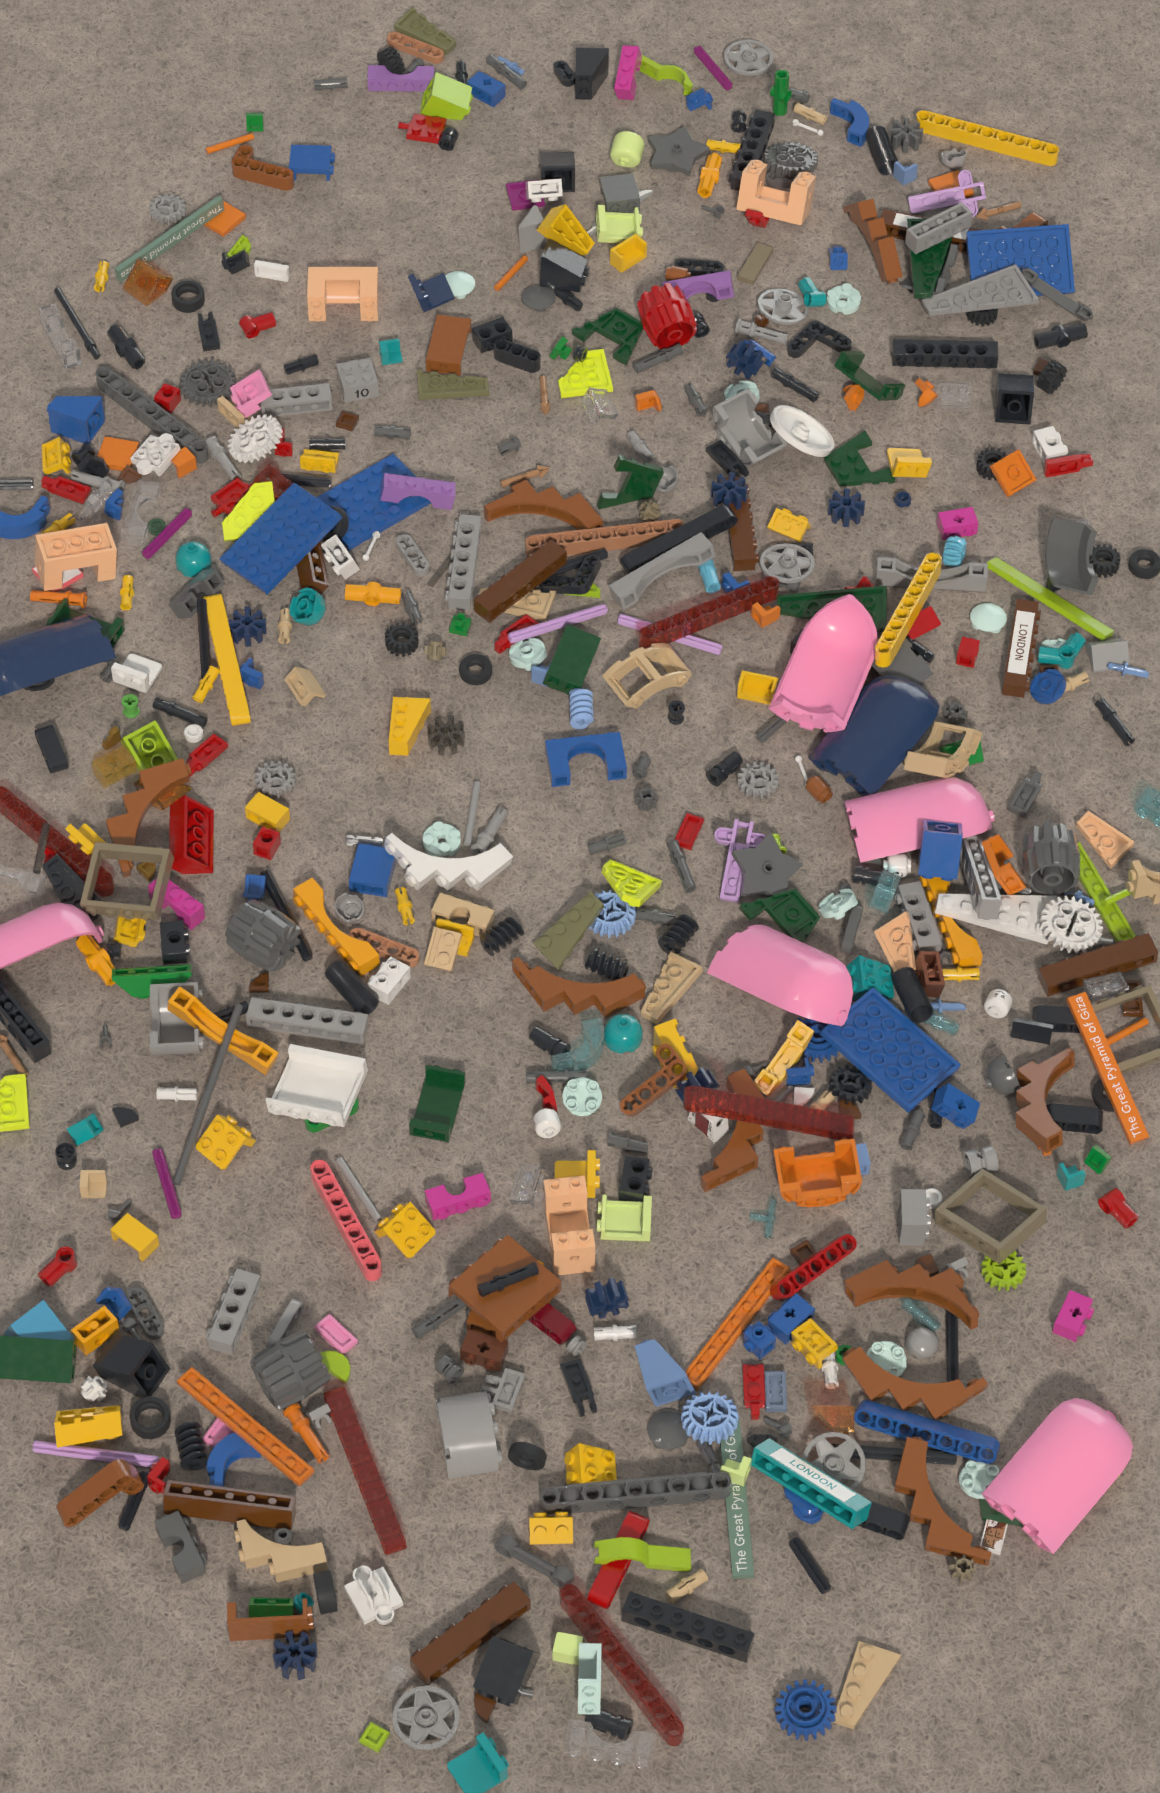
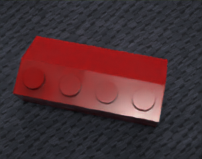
[169,795,214,874]

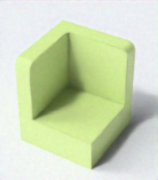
[720,1456,752,1487]
[552,1632,583,1665]

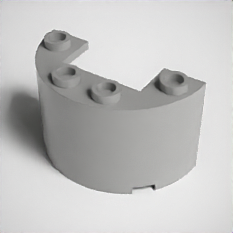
[713,388,788,467]
[150,982,205,1056]
[435,1391,502,1479]

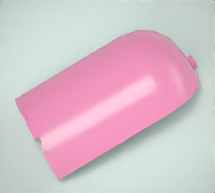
[769,594,878,732]
[844,778,995,863]
[0,903,104,969]
[707,925,853,1026]
[982,1398,1133,1554]

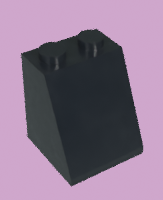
[575,48,609,100]
[540,152,575,192]
[540,239,590,292]
[995,373,1034,425]
[92,1333,170,1398]
[473,1636,541,1706]

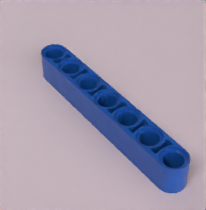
[854,1400,1000,1464]

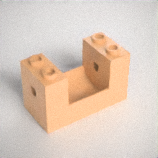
[736,160,816,225]
[307,267,379,322]
[35,523,117,591]
[544,1176,595,1276]

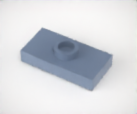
[764,1371,787,1412]

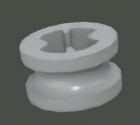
[567,1335,587,1357]

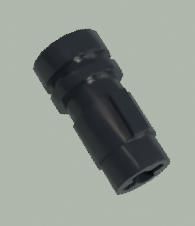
[706,751,743,787]
[852,864,894,888]
[529,1026,571,1061]
[585,1708,634,1741]

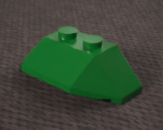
[112,964,192,999]

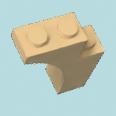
[1126,860,1160,905]
[234,1519,328,1582]

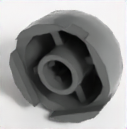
[984,1054,1020,1095]

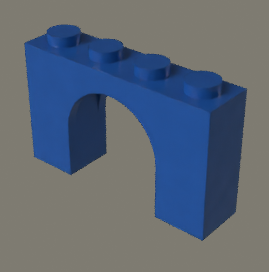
[545,732,627,787]

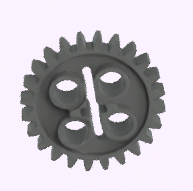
[764,141,818,177]
[179,360,236,407]

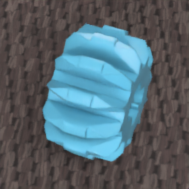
[943,536,967,567]

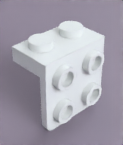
[111,654,162,693]

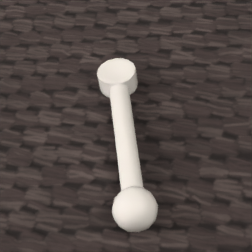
[792,119,823,136]
[362,531,380,561]
[795,755,808,787]

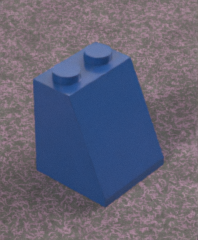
[47,396,105,445]
[918,819,963,881]

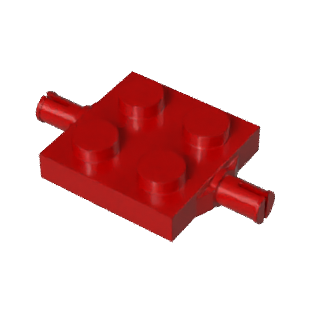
[398,114,447,144]
[211,478,261,518]

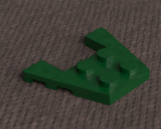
[572,308,644,366]
[824,431,896,487]
[597,455,664,509]
[739,888,820,943]

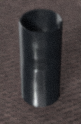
[866,126,898,175]
[325,959,379,1015]
[891,967,934,1023]

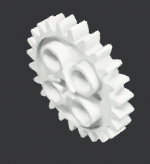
[227,414,283,463]
[1039,896,1103,954]

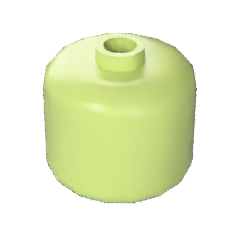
[610,131,645,167]

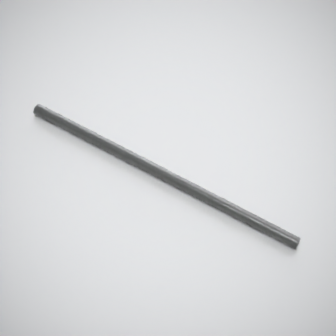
[173,1004,243,1186]

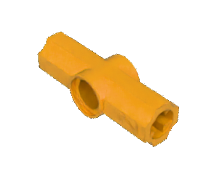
[697,153,722,198]
[345,582,401,606]
[76,935,116,986]

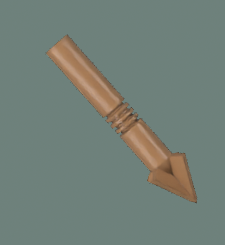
[976,201,1021,220]
[539,376,551,415]
[500,465,550,488]
[0,1034,29,1077]

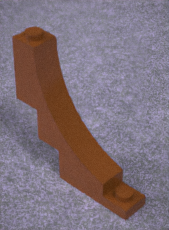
[843,198,903,284]
[106,758,192,878]
[512,957,646,1018]
[701,1068,769,1192]
[843,1347,988,1421]
[894,1436,992,1566]

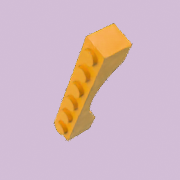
[919,876,983,968]
[293,877,380,977]
[167,986,279,1076]

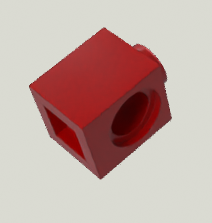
[154,383,181,414]
[956,636,980,668]
[253,826,281,860]

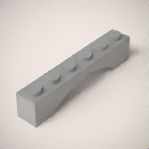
[609,532,716,610]
[876,557,988,592]

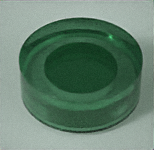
[148,518,166,536]

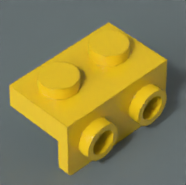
[65,824,106,856]
[113,916,146,947]
[529,1512,573,1545]

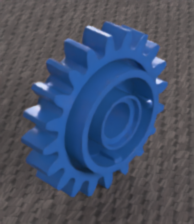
[793,1017,839,1063]
[775,1679,837,1741]

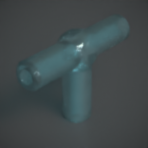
[750,1199,777,1239]

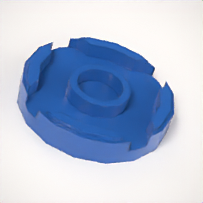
[1030,669,1066,704]

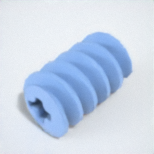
[569,688,594,729]

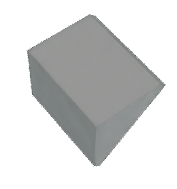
[519,205,546,252]
[1084,638,1130,673]

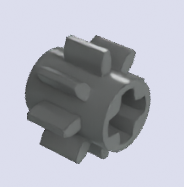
[944,702,968,726]
[635,788,658,812]

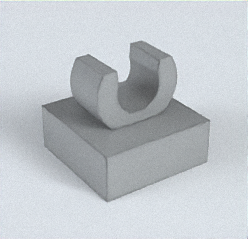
[942,1257,969,1278]
[304,1403,331,1429]

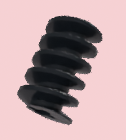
[658,914,699,954]
[480,917,524,956]
[585,947,629,981]
[174,1421,207,1471]

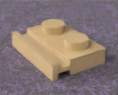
[424,927,462,972]

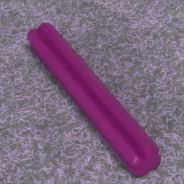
[694,45,733,91]
[142,508,192,559]
[152,1148,182,1219]

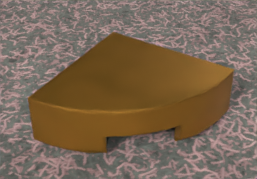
[102,726,121,750]
[136,862,156,882]

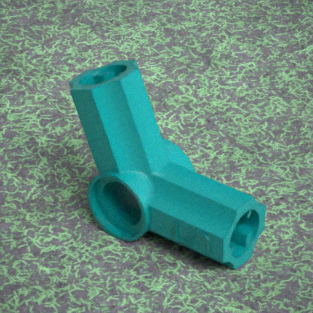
[1038,632,1086,669]

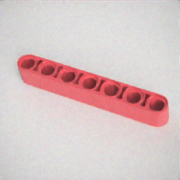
[310,1160,382,1281]

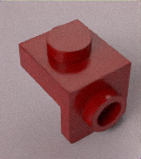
[745,209,770,228]
[275,428,293,457]
[147,1457,171,1494]

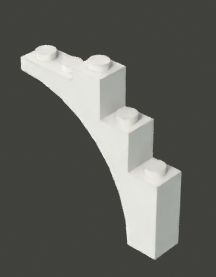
[384,833,513,891]

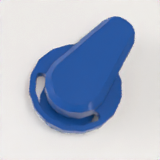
[744,340,776,367]
[784,1487,824,1524]

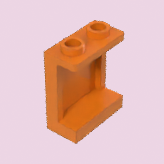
[981,834,1026,895]

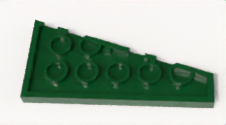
[907,218,953,298]
[777,586,887,633]

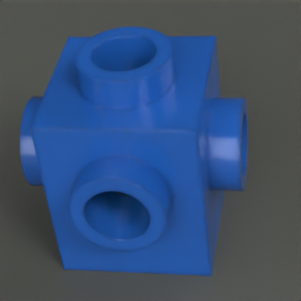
[743,1321,776,1360]

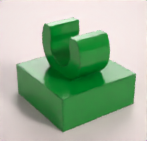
[246,113,264,132]
[549,336,572,360]
[449,613,472,636]
[1084,1145,1112,1174]

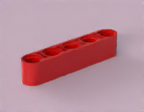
[770,1234,857,1300]
[587,1510,650,1610]

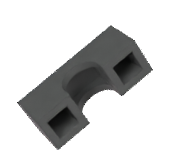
[168,569,225,619]
[154,1511,207,1584]

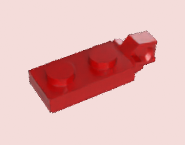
[1044,454,1093,477]
[41,476,91,504]
[494,614,539,654]
[186,734,228,777]
[742,1364,765,1420]

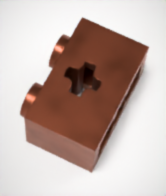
[915,951,945,997]
[460,1329,508,1371]

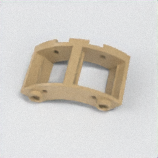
[602,643,693,709]
[903,722,983,778]

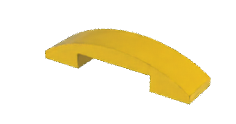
[754,1020,815,1096]

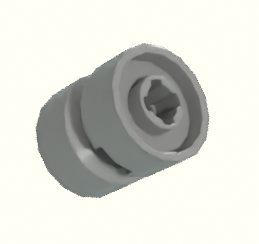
[963,1145,999,1177]

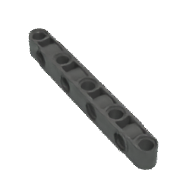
[95,367,209,464]
[540,1472,732,1514]

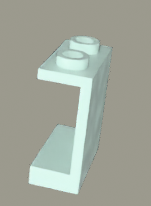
[578,1643,601,1715]

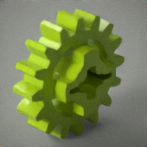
[981,1251,1026,1291]

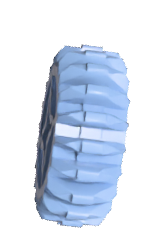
[588,889,636,938]
[681,1391,739,1445]

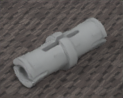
[626,431,654,463]

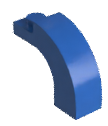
[830,98,869,147]
[0,496,50,539]
[207,1432,261,1487]

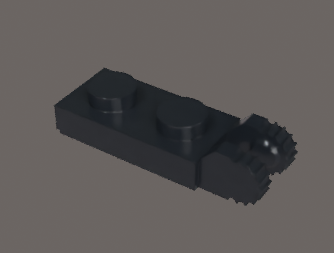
[197,312,220,351]
[706,440,749,477]
[560,1359,597,1417]

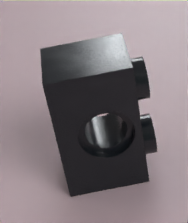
[160,920,190,965]

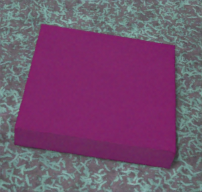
[505,179,545,211]

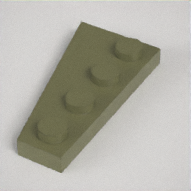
[394,7,456,55]
[417,369,489,400]
[533,891,605,971]

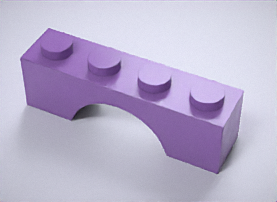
[367,65,434,92]
[662,270,734,300]
[380,473,455,510]

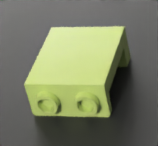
[595,205,643,243]
[597,1195,652,1241]

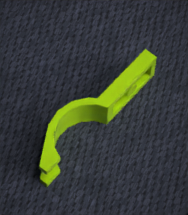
[640,55,693,96]
[593,1537,691,1572]

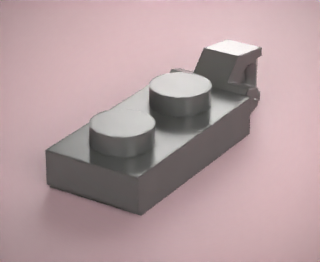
[1008,771,1042,818]

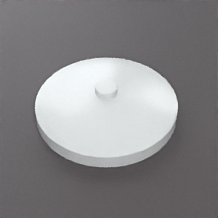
[770,405,835,457]

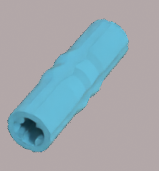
[697,559,721,594]

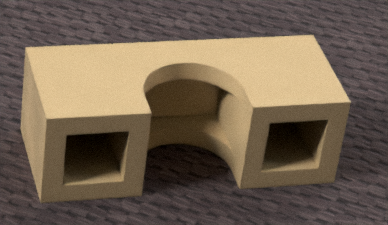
[431,893,495,937]

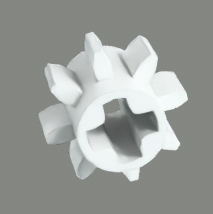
[81,1376,107,1402]

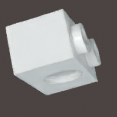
[1032,426,1068,465]

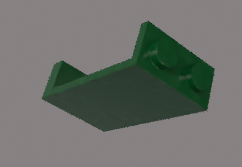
[834,351,906,401]
[46,598,125,648]
[543,624,601,696]
[409,1065,466,1143]
[0,1335,77,1384]

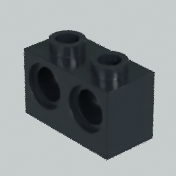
[472,317,513,353]
[619,1156,653,1202]

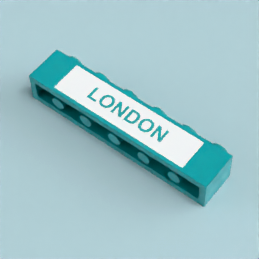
[751,1438,872,1529]

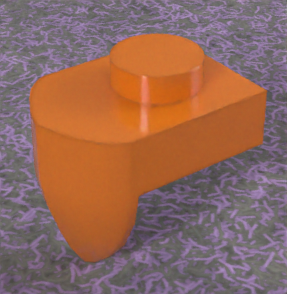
[915,378,938,407]
[843,384,864,411]
[635,390,662,412]

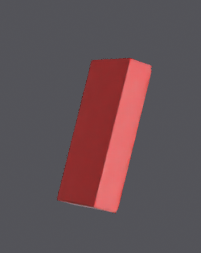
[674,813,705,850]

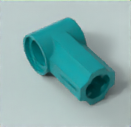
[798,277,826,307]

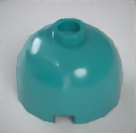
[175,541,212,577]
[289,588,326,626]
[604,1014,643,1054]

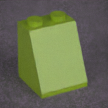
[419,72,473,120]

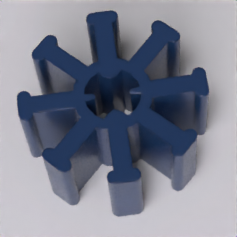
[726,340,764,379]
[711,472,748,510]
[828,488,865,527]
[229,607,267,647]
[675,1067,720,1108]
[585,1278,629,1319]
[273,1631,318,1680]

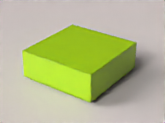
[359,1722,390,1753]

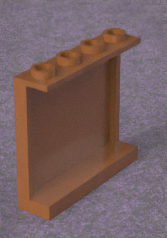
[448,1235,561,1343]

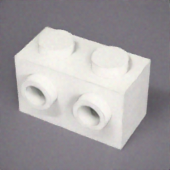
[525,179,563,203]
[321,535,360,579]
[368,956,411,1005]

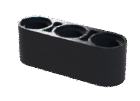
[493,339,541,373]
[34,724,69,774]
[1032,1005,1081,1034]
[1046,1103,1103,1134]
[858,1501,911,1540]

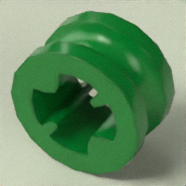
[835,1345,852,1366]

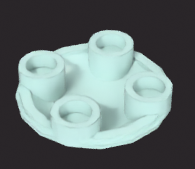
[445,271,475,299]
[970,603,1007,633]
[562,1077,602,1116]
[866,1341,907,1377]
[959,1461,999,1499]

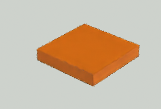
[928,170,974,198]
[204,201,246,237]
[97,436,140,471]
[989,449,1037,497]

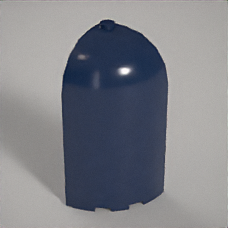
[0,614,116,697]
[808,675,940,796]

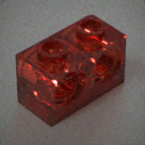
[252,464,293,502]

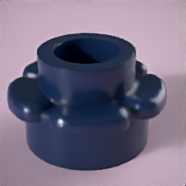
[894,491,912,508]

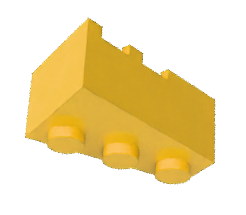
[537,204,595,256]
[389,697,431,756]
[651,1018,698,1089]
[54,1405,123,1448]

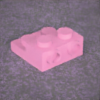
[230,369,272,418]

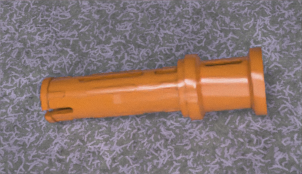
[30,590,87,608]
[283,1403,330,1464]

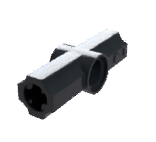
[1034,323,1088,349]
[107,325,145,370]

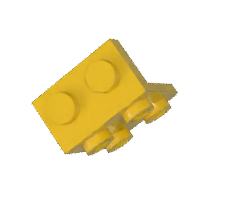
[886,448,932,478]
[196,1114,256,1170]
[555,1150,600,1198]
[374,1202,436,1258]
[564,1443,617,1485]

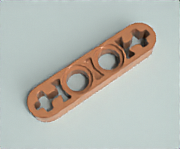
[387,32,444,64]
[349,928,420,967]

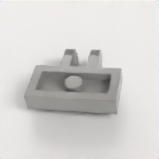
[480,1368,525,1413]

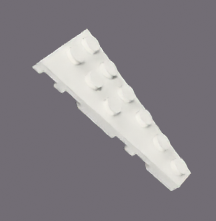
[935,894,1057,945]

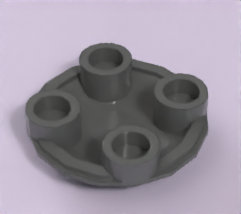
[522,284,556,312]
[648,1411,689,1450]

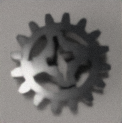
[828,1065,872,1105]

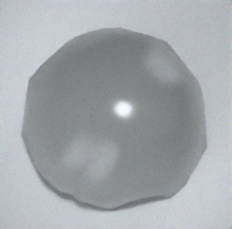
[940,148,967,169]
[656,466,679,493]
[334,893,365,923]
[904,1327,939,1359]

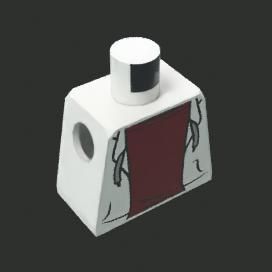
[688,1095,729,1143]

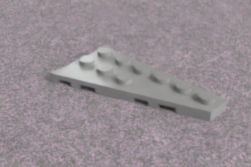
[922,264,1039,316]

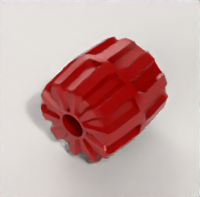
[637,283,697,350]

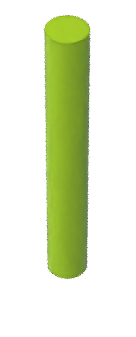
[1102,888,1131,907]

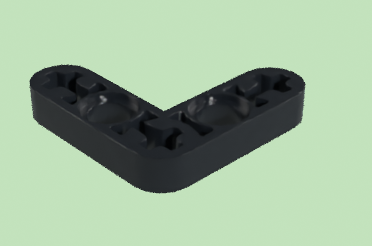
[674,259,724,302]
[787,321,852,358]
[539,554,601,595]

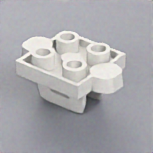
[130,433,180,477]
[344,1565,403,1625]

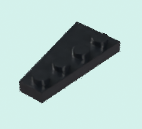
[42,854,101,921]

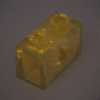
[91,746,137,788]

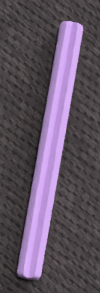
[508,604,608,643]
[618,614,723,655]
[32,1440,159,1468]

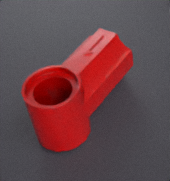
[239,312,276,339]
[1098,1188,1139,1229]
[38,1246,77,1287]

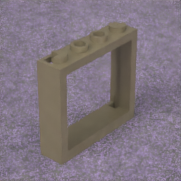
[80,842,174,921]
[1092,985,1160,1074]
[935,1169,1047,1264]

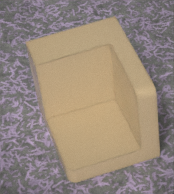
[79,1170,107,1198]

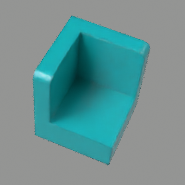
[379,338,403,365]
[67,1113,104,1146]
[1056,1162,1086,1191]

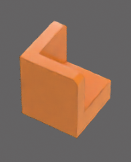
[171,447,197,478]
[751,602,780,628]

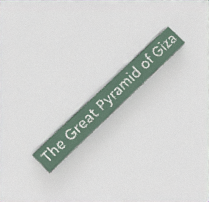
[114,196,224,282]
[720,1419,754,1579]

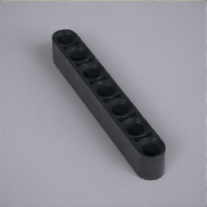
[620,504,738,574]

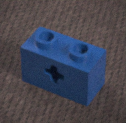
[467,71,506,108]
[931,1083,980,1129]
[767,1293,815,1345]

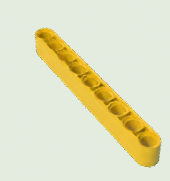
[916,110,1059,166]
[875,553,941,668]
[203,594,251,726]

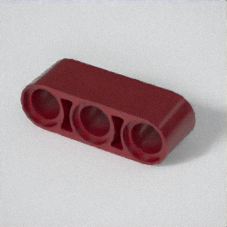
[528,1303,577,1345]

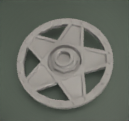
[724,40,773,76]
[758,288,809,325]
[760,543,815,583]
[802,1432,866,1491]
[392,1686,460,1750]

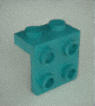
[846,955,894,1001]
[447,1732,509,1793]

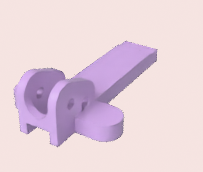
[908,170,986,217]
[714,819,766,903]

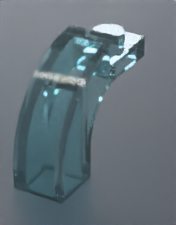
[551,1018,604,1071]

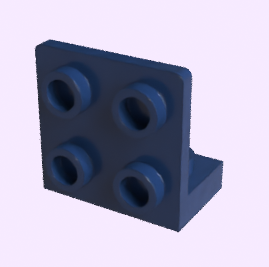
[408,273,455,313]

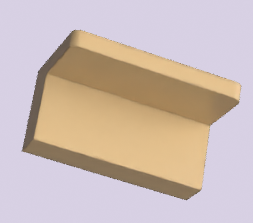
[217,396,256,429]
[284,666,326,706]

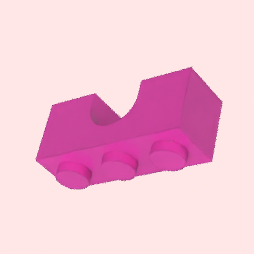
[614,45,642,100]
[148,878,205,930]
[424,1172,491,1220]

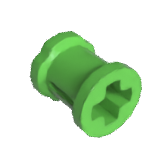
[121,694,140,718]

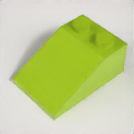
[120,720,178,771]

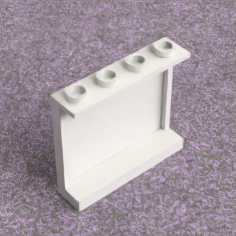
[266,1044,368,1127]

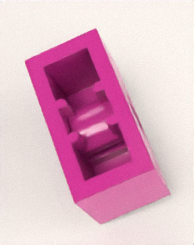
[936,507,979,540]
[1052,1290,1095,1342]

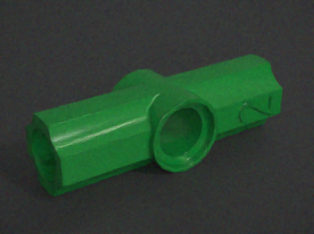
[770,70,792,116]

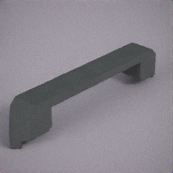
[1022,268,1093,321]

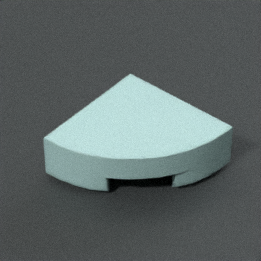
[1041,638,1066,648]

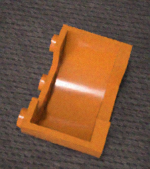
[773,1139,862,1207]

